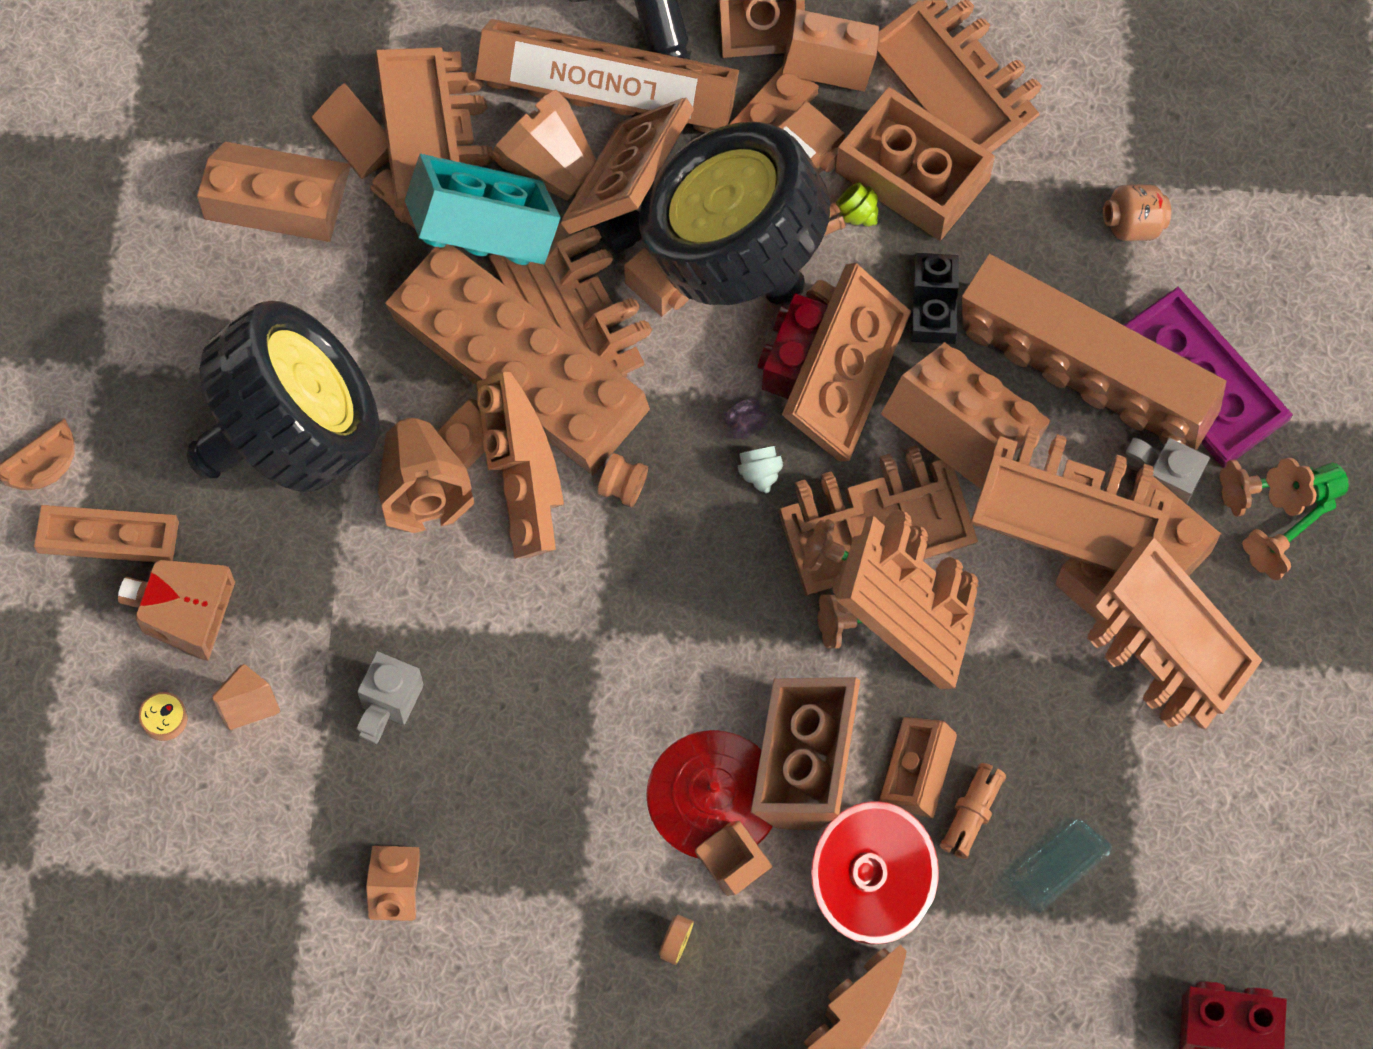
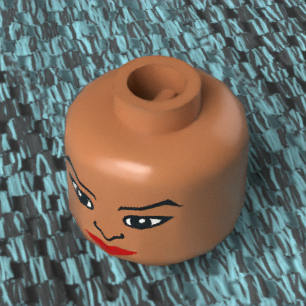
[1103,184,1171,241]

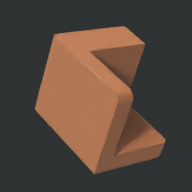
[695,821,773,896]

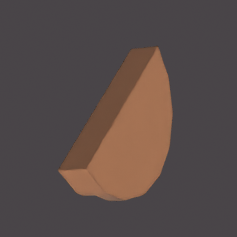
[0,418,75,490]

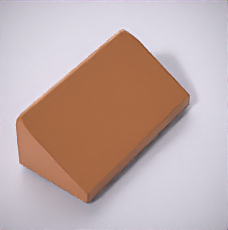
[312,83,389,179]
[212,664,281,730]
[879,717,957,818]

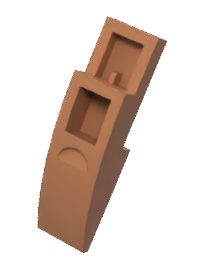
[476,372,564,559]
[804,944,907,1049]

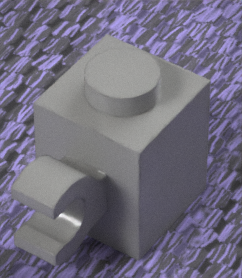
[1125,437,1210,504]
[357,651,424,744]

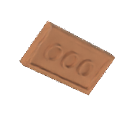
[561,98,694,234]
[782,263,911,461]

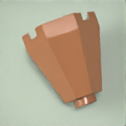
[490,89,596,200]
[378,418,474,533]

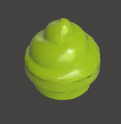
[836,182,879,227]

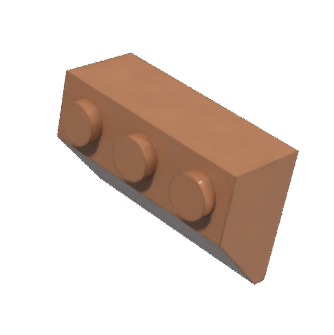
[197,142,350,242]
[751,677,860,830]

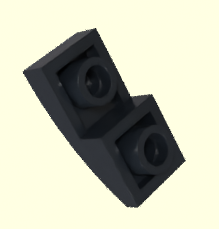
[911,253,959,344]

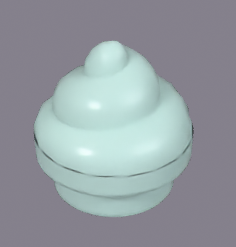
[738,446,783,494]

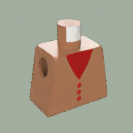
[118,560,235,661]

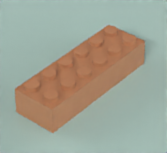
[385,244,650,476]
[962,254,1227,450]

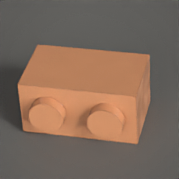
[782,9,879,92]

